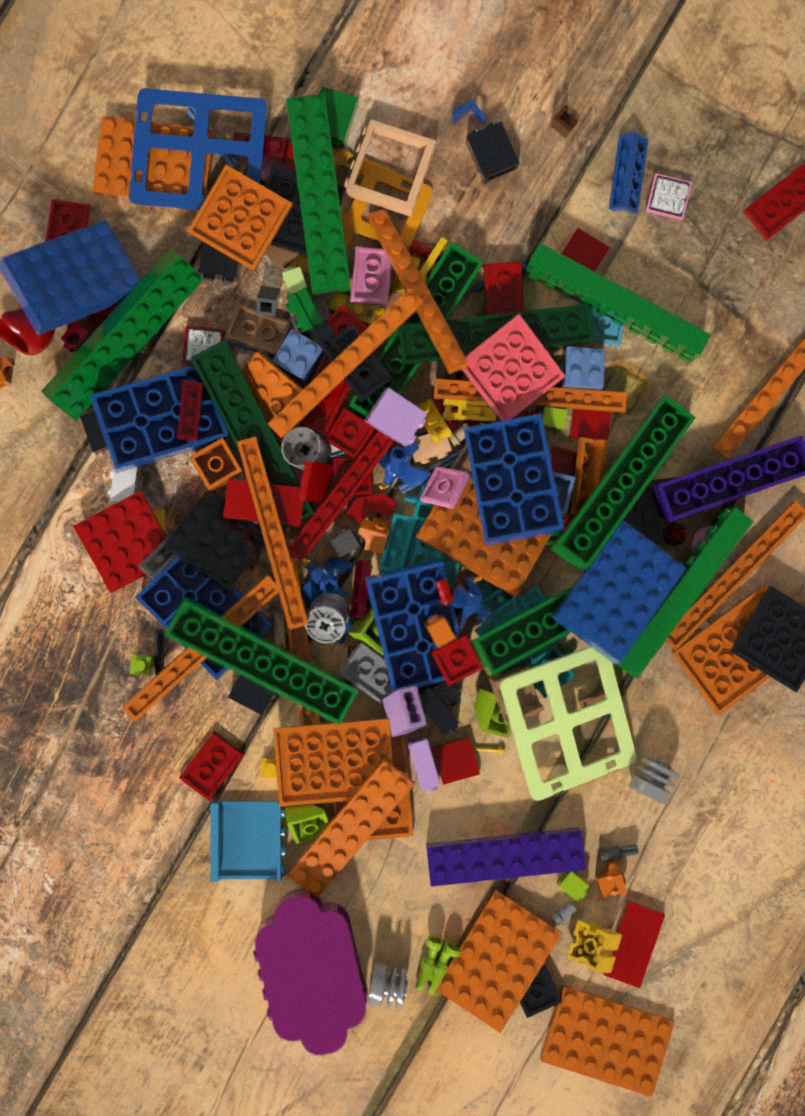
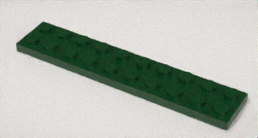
[398,304,593,365]
[190,340,315,530]

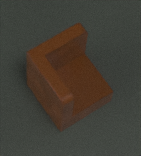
[551,104,578,138]

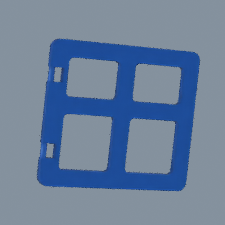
[129,88,268,210]

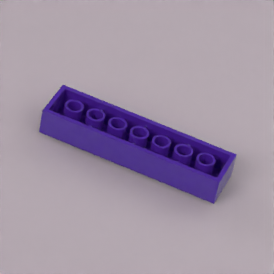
[653,435,805,523]
[426,827,586,887]

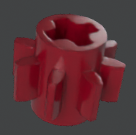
[662,522,687,547]

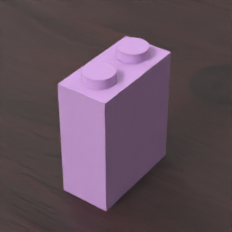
[365,388,427,447]
[383,686,426,737]
[408,736,440,792]

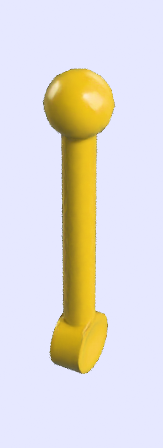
[473,747,505,754]

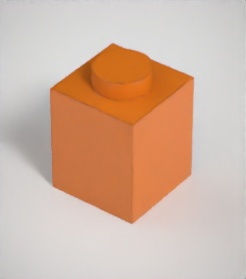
[425,614,455,648]

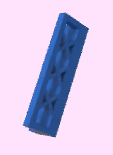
[609,132,648,214]

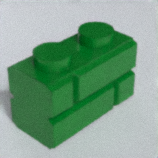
[285,287,324,335]

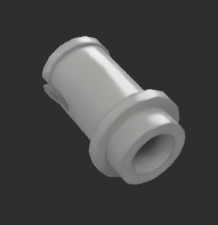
[551,901,576,925]

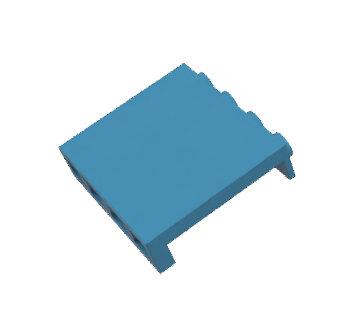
[210,801,286,882]

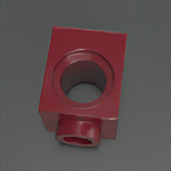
[60,321,92,353]

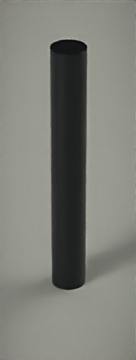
[154,629,163,676]

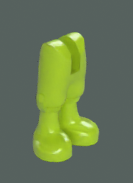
[415,936,461,995]

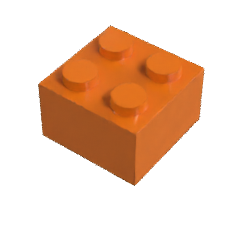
[189,437,245,491]

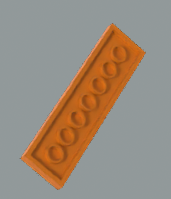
[287,759,415,898]

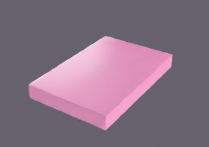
[350,246,392,307]

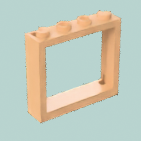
[344,119,436,217]

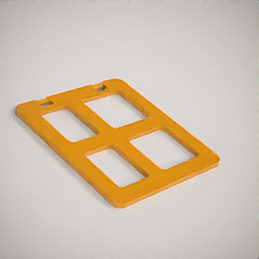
[288,147,433,295]

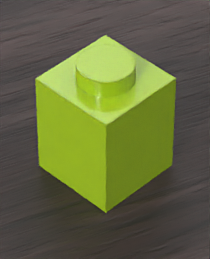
[539,406,568,431]
[130,654,155,676]
[557,871,589,901]

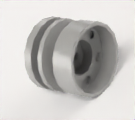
[281,427,328,470]
[305,593,350,643]
[629,756,680,805]
[367,963,408,1010]

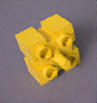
[567,920,622,973]

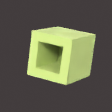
[282,266,307,295]

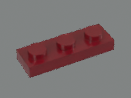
[232,132,289,159]
[177,380,203,441]
[349,559,372,619]

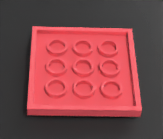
[462,314,565,421]

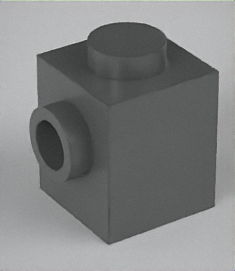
[256,285,280,317]
[330,528,361,558]
[432,680,462,707]

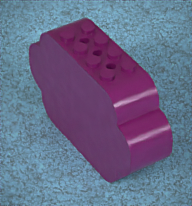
[253,889,367,1056]

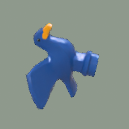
[379,442,432,490]
[301,557,354,609]
[453,576,494,630]

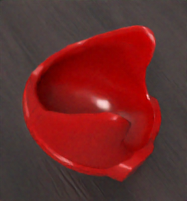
[0,303,55,356]

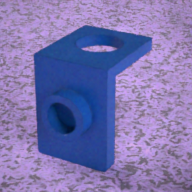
[451,99,486,125]

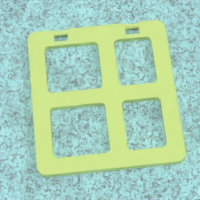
[499,646,636,801]

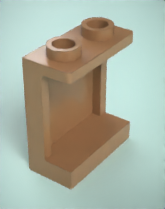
[489,663,544,725]

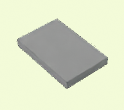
[338,641,393,706]

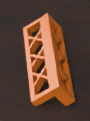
[570,437,609,514]

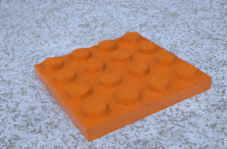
[187,165,293,272]
[243,352,310,447]

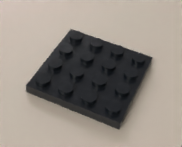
[266,164,346,257]
[164,490,265,592]
[729,586,805,693]

